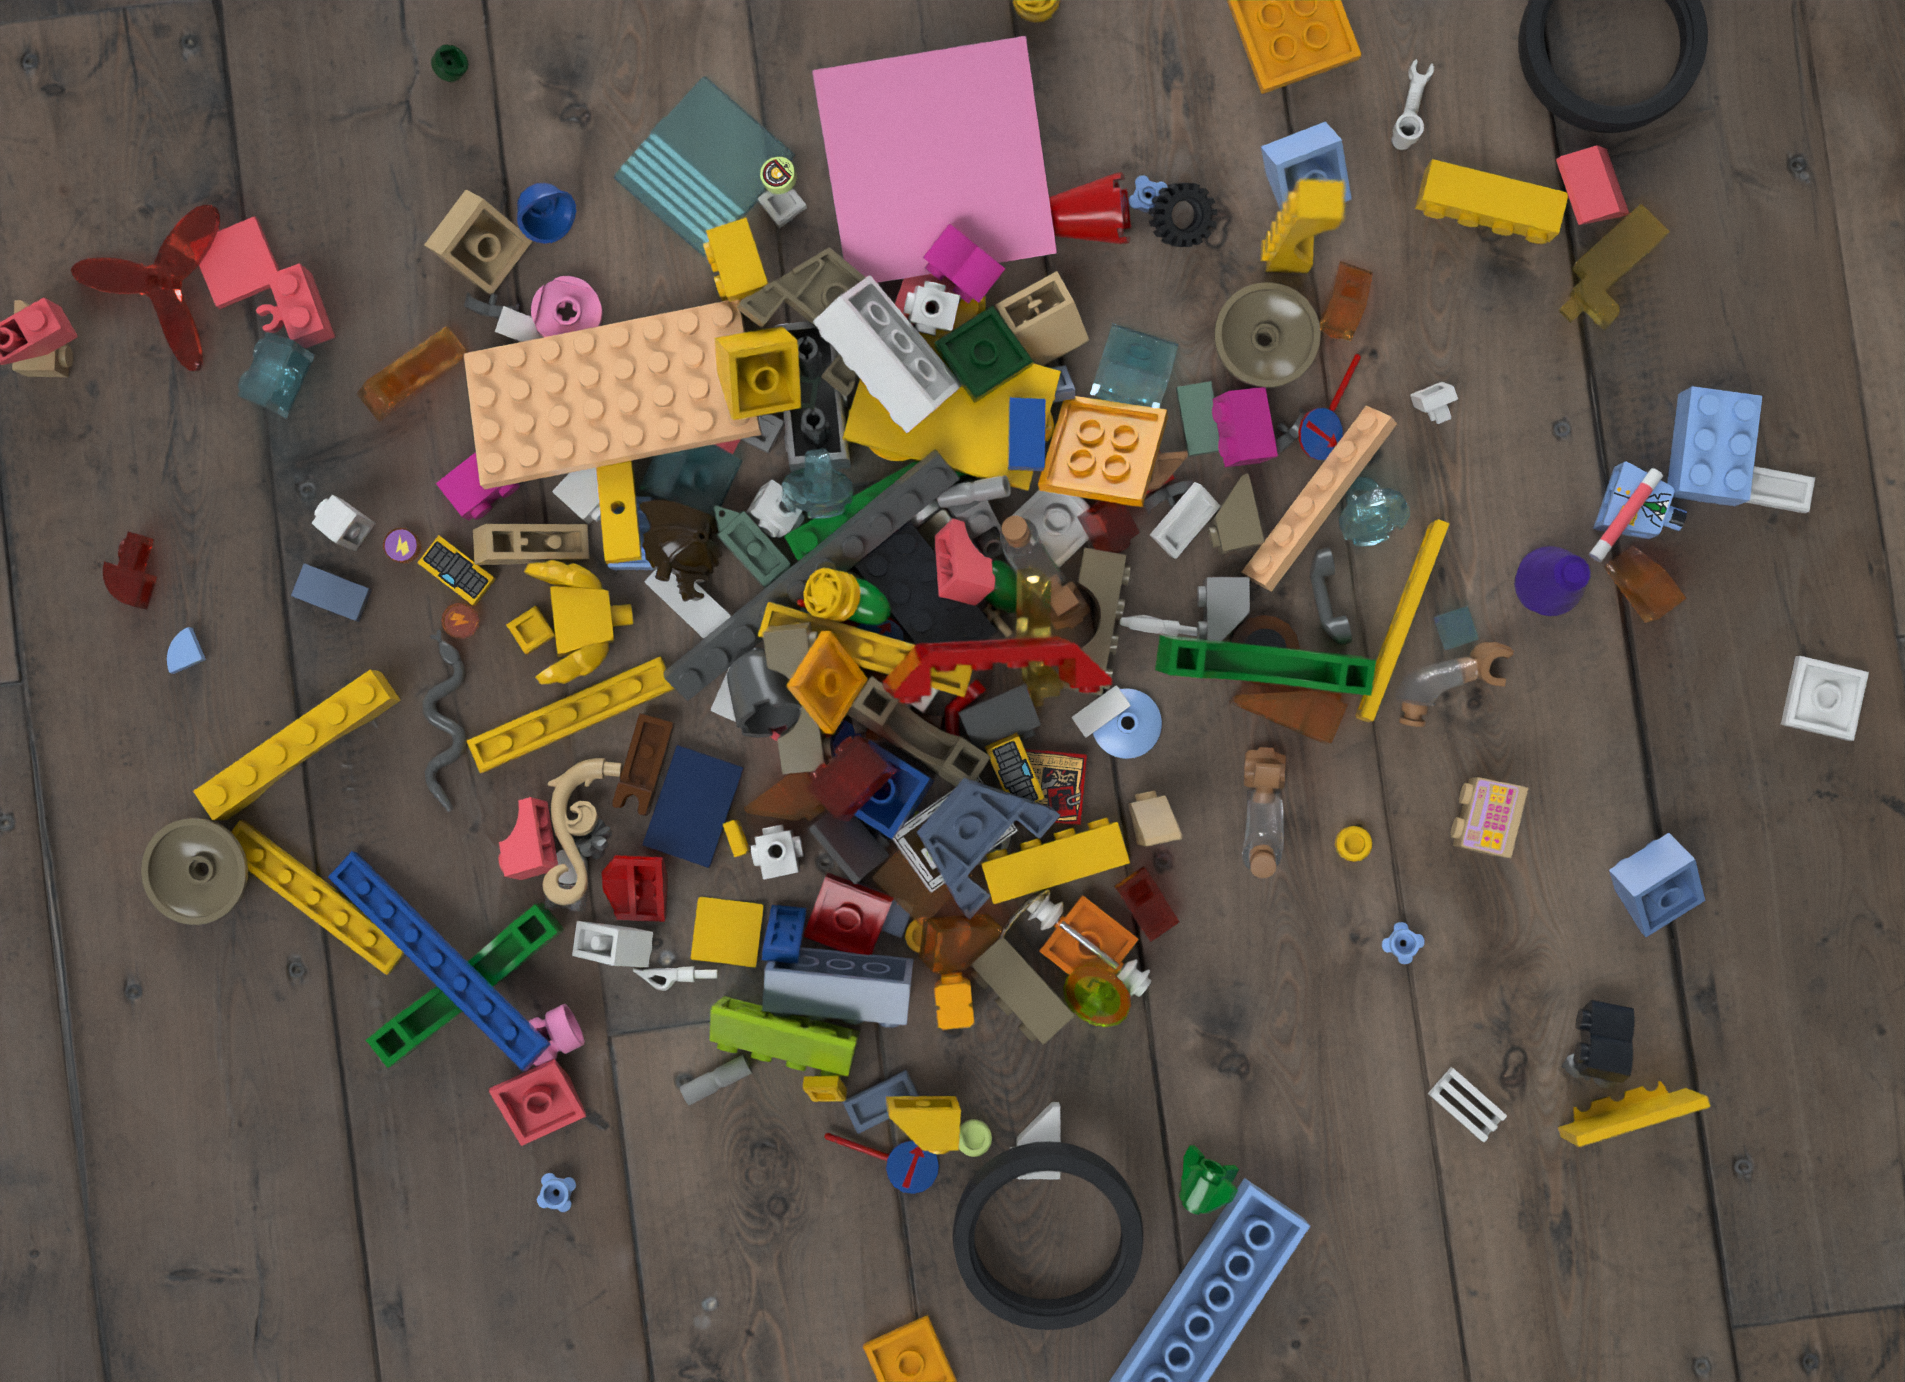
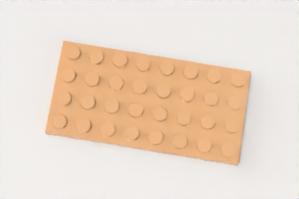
[464,300,762,490]

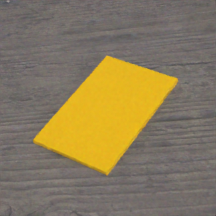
[843,332,1061,491]

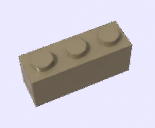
[971,936,1075,1045]

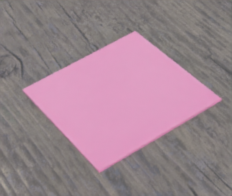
[812,36,1057,283]

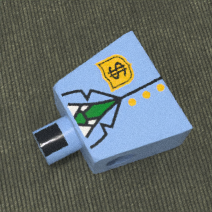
[1593,462,1687,539]

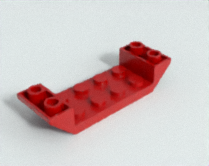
[883,636,1112,704]

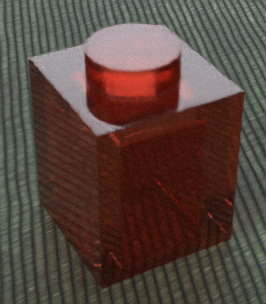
[1077,500,1140,553]

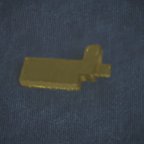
[1558,204,1670,331]
[1016,567,1063,707]

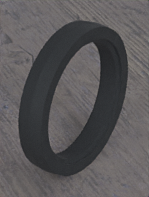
[1518,0,1708,133]
[952,1141,1143,1330]

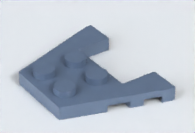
[917,778,1060,920]

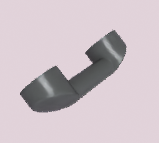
[1309,547,1352,645]

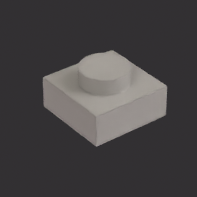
[741,414,785,454]

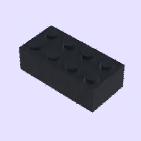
[854,521,997,645]

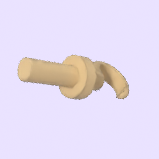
[983,599,1013,638]

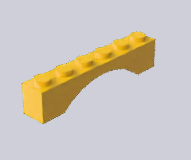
[1260,179,1345,274]
[193,669,401,821]

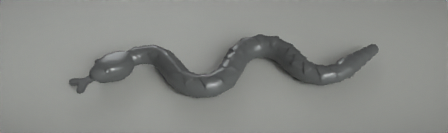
[422,630,467,811]

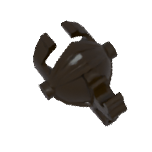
[639,500,723,602]

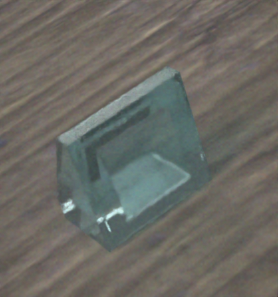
[1433,606,1479,650]

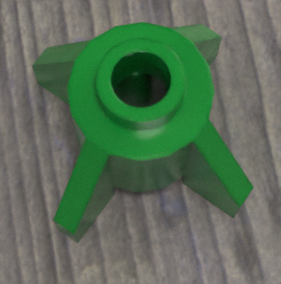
[1179,1145,1240,1215]

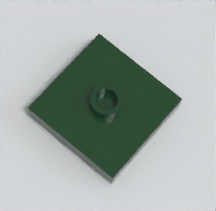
[934,305,1034,403]

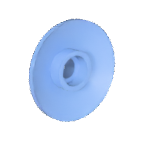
[1093,688,1162,759]

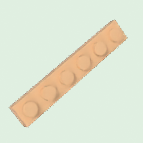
[1242,406,1397,592]

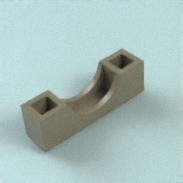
[1058,548,1131,696]
[763,622,834,774]
[847,677,990,787]

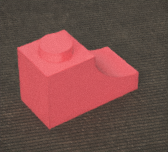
[934,518,995,606]
[498,797,558,880]

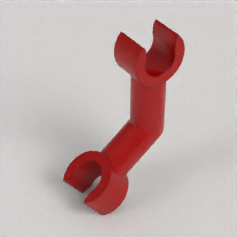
[945,679,986,737]

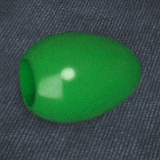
[984,560,1027,613]
[848,578,891,625]

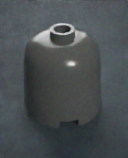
[727,647,801,738]

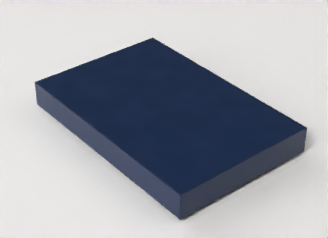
[642,745,744,868]

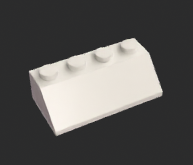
[813,275,962,433]

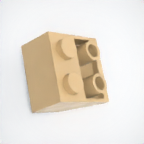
[995,271,1089,366]

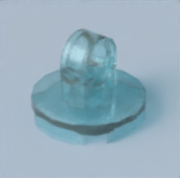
[782,448,853,519]
[1339,477,1410,547]

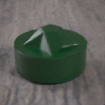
[431,44,468,82]

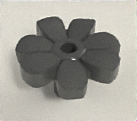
[572,819,612,859]

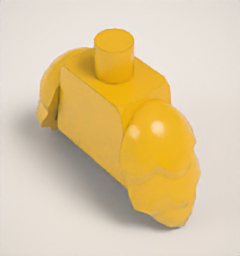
[524,560,633,685]

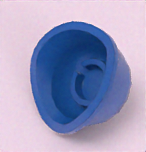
[516,183,576,243]

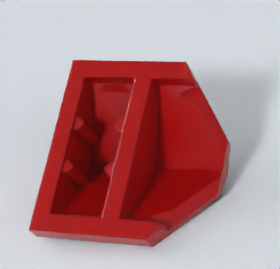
[601,855,668,922]

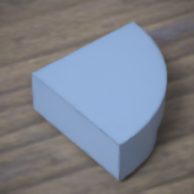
[167,627,206,674]

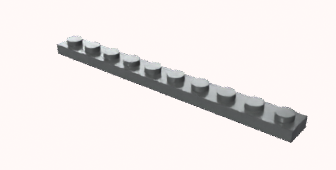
[663,449,960,701]

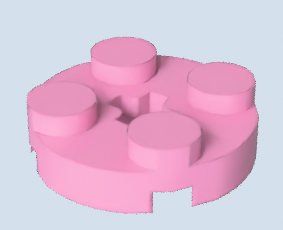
[531,276,603,337]

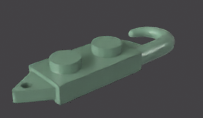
[713,506,805,612]

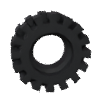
[1148,182,1217,247]

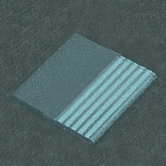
[613,76,795,257]

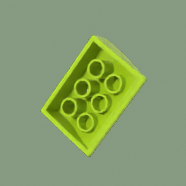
[709,996,860,1079]

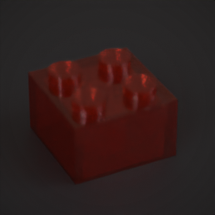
[806,735,898,821]

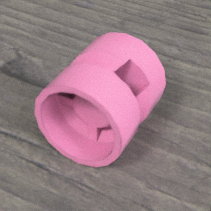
[528,1004,584,1067]

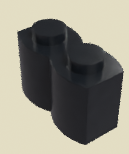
[1574,1000,1635,1083]

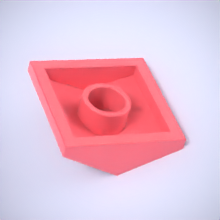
[1556,145,1629,225]
[489,1059,586,1146]

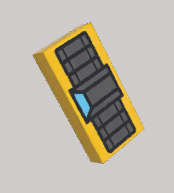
[417,535,496,606]
[985,733,1045,802]

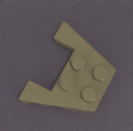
[736,247,866,397]

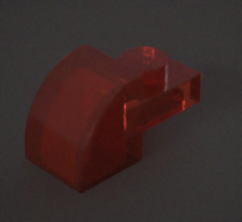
[103,531,157,610]
[1113,866,1180,942]

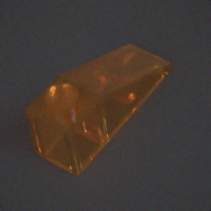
[357,326,468,422]
[1229,690,1348,745]

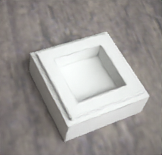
[757,188,807,229]

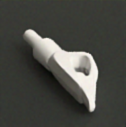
[1120,615,1197,636]
[633,966,718,991]

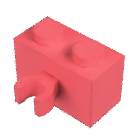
[256,263,335,349]

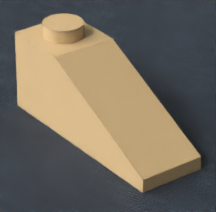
[473,524,589,565]
[1128,790,1182,846]

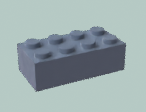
[762,947,914,1028]

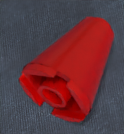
[1049,172,1131,244]

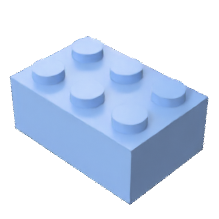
[1667,386,1762,506]

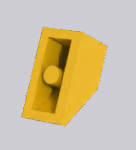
[885,1096,961,1154]

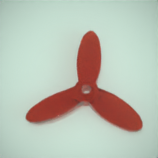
[71,205,220,372]

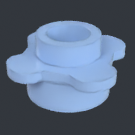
[1129,175,1168,215]
[1382,922,1424,964]
[537,1173,576,1212]

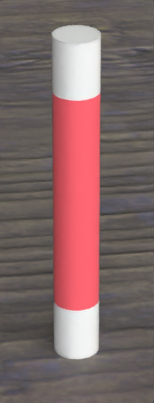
[1589,468,1663,562]

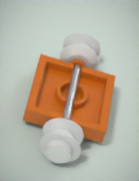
[1026,892,1152,998]

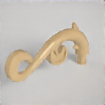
[542,758,623,906]

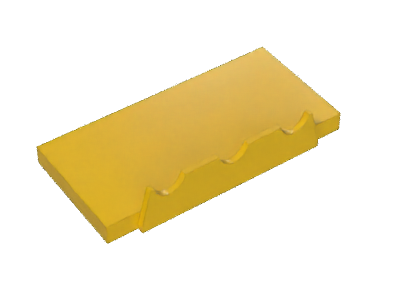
[1558,1081,1711,1147]

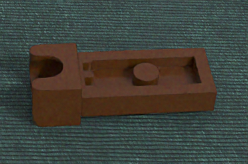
[612,713,675,816]

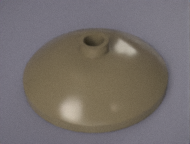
[1214,282,1321,388]
[141,818,248,925]

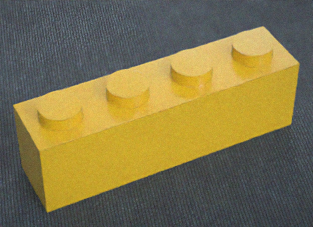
[1415,159,1568,244]
[981,817,1130,904]

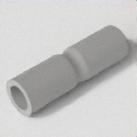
[937,475,1011,508]
[680,1054,753,1106]

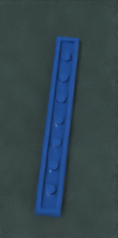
[328,851,551,1071]

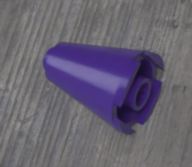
[1514,546,1590,617]

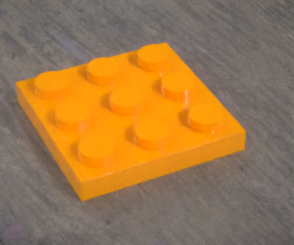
[1227,0,1361,94]
[1038,396,1168,507]

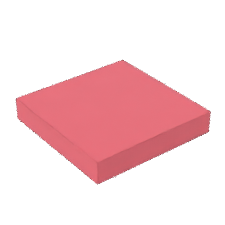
[190,216,279,309]

